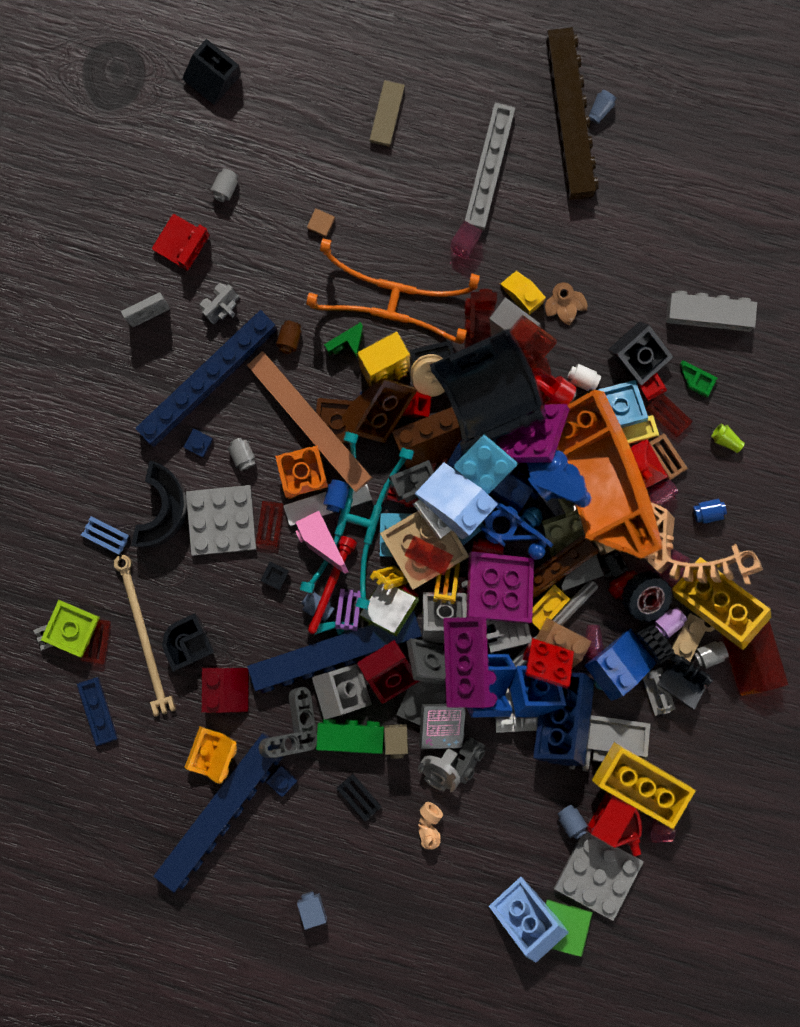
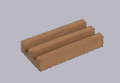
[649,433,688,481]

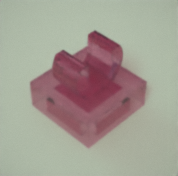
[650,819,676,843]

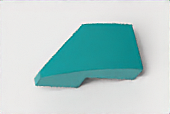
[315,622,353,635]

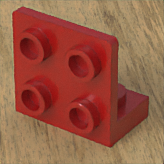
[152,214,210,271]
[523,638,574,688]

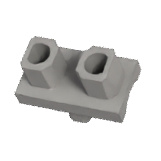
[199,283,240,324]

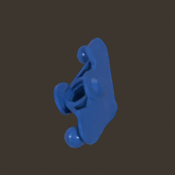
[527,450,591,507]
[480,497,553,560]

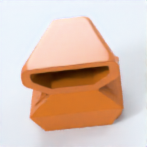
[276,445,328,500]

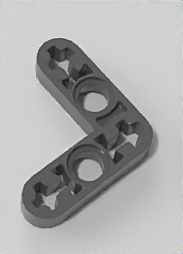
[259,687,317,758]

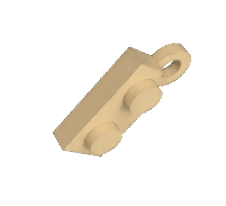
[672,613,715,661]

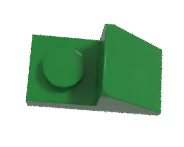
[324,322,363,359]

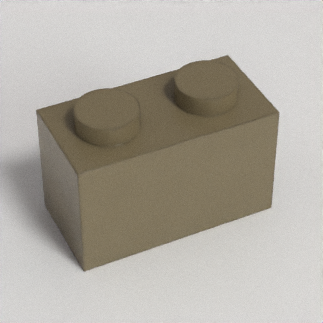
[384,724,408,758]

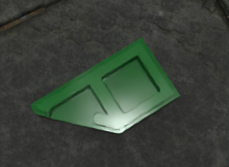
[680,360,717,398]

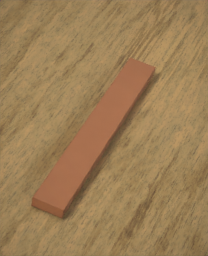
[247,351,372,493]

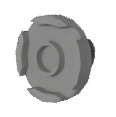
[418,748,460,792]

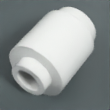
[567,364,601,391]

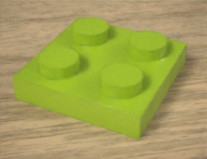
[41,600,100,657]

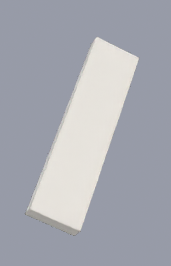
[283,484,372,526]

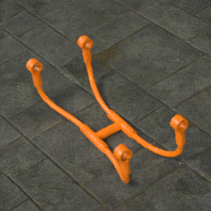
[306,238,480,344]

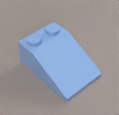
[415,463,497,539]
[489,877,569,962]

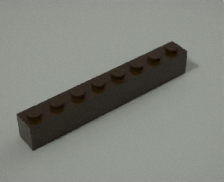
[546,27,599,200]

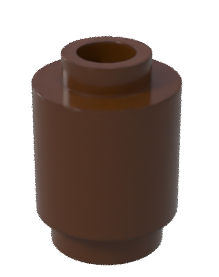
[276,321,302,354]

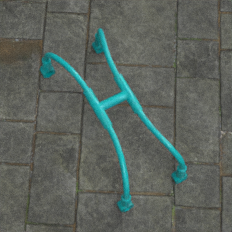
[300,431,414,609]

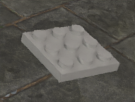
[186,485,257,556]
[554,830,644,921]

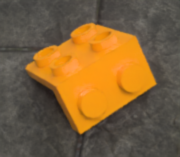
[184,726,237,784]

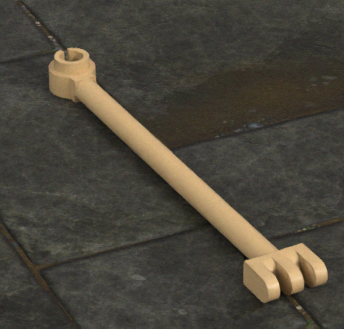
[114,555,176,717]

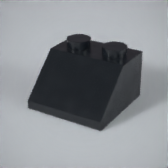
[608,321,673,386]

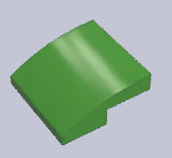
[546,900,593,956]

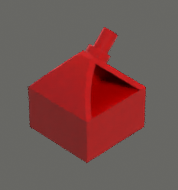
[630,439,668,489]
[586,791,642,856]

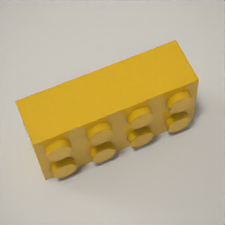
[358,332,410,387]
[672,557,771,650]
[592,742,696,829]

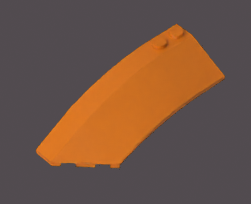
[556,390,663,558]

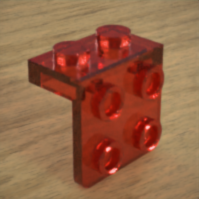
[464,289,497,342]

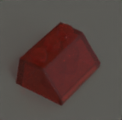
[722,621,788,696]

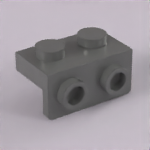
[388,460,434,502]

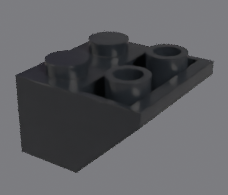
[182,39,242,106]

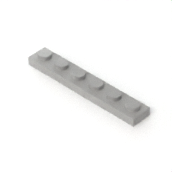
[464,103,515,230]

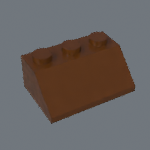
[392,407,462,469]

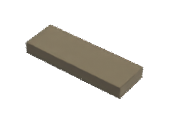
[370,80,405,147]

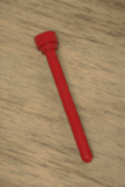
[308,536,357,634]

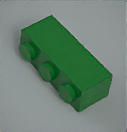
[316,718,384,754]

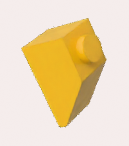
[500,271,546,315]

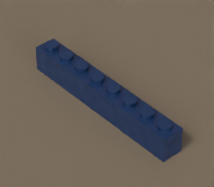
[135,310,277,447]
[247,611,422,693]
[153,733,284,892]

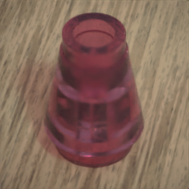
[585,625,604,657]

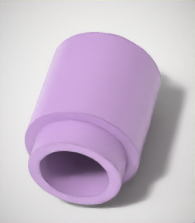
[654,607,687,638]

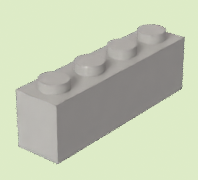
[666,291,757,332]

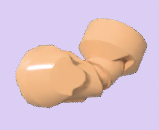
[418,802,443,849]

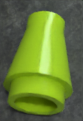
[711,424,745,453]

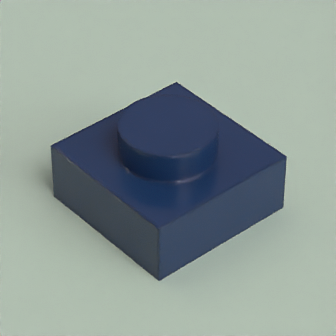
[184,428,213,458]
[266,766,298,797]

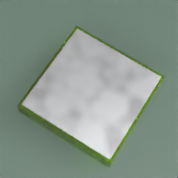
[359,584,419,637]

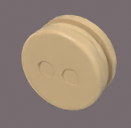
[410,354,445,397]

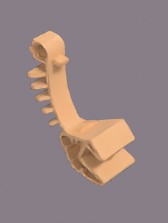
[645,502,763,585]

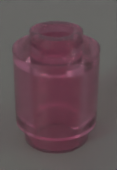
[647,479,679,507]

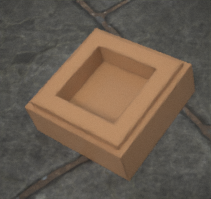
[307,208,335,238]

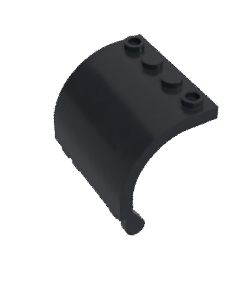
[430,329,546,454]

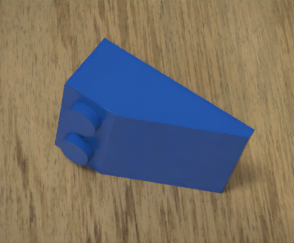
[585,628,656,701]

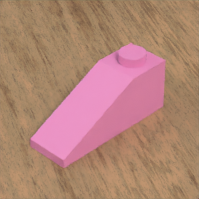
[295,511,349,574]

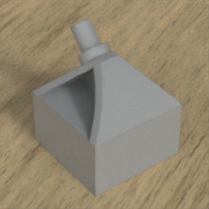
[489,297,541,347]

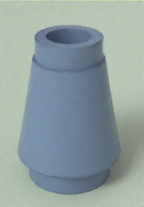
[589,90,617,124]

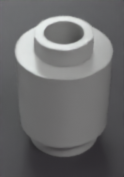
[210,168,238,202]
[227,438,256,471]
[694,641,729,669]

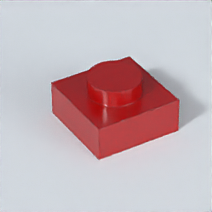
[638,372,667,401]

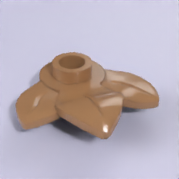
[545,282,587,325]

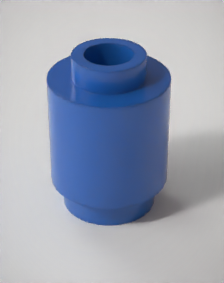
[323,479,349,513]
[693,499,727,524]

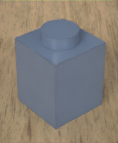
[297,892,327,929]

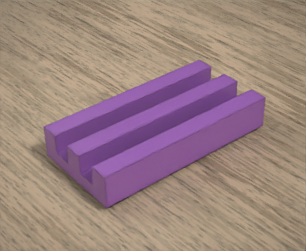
[335,589,361,631]

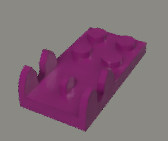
[443,617,497,708]

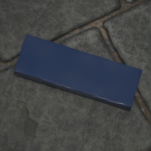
[77,677,118,746]

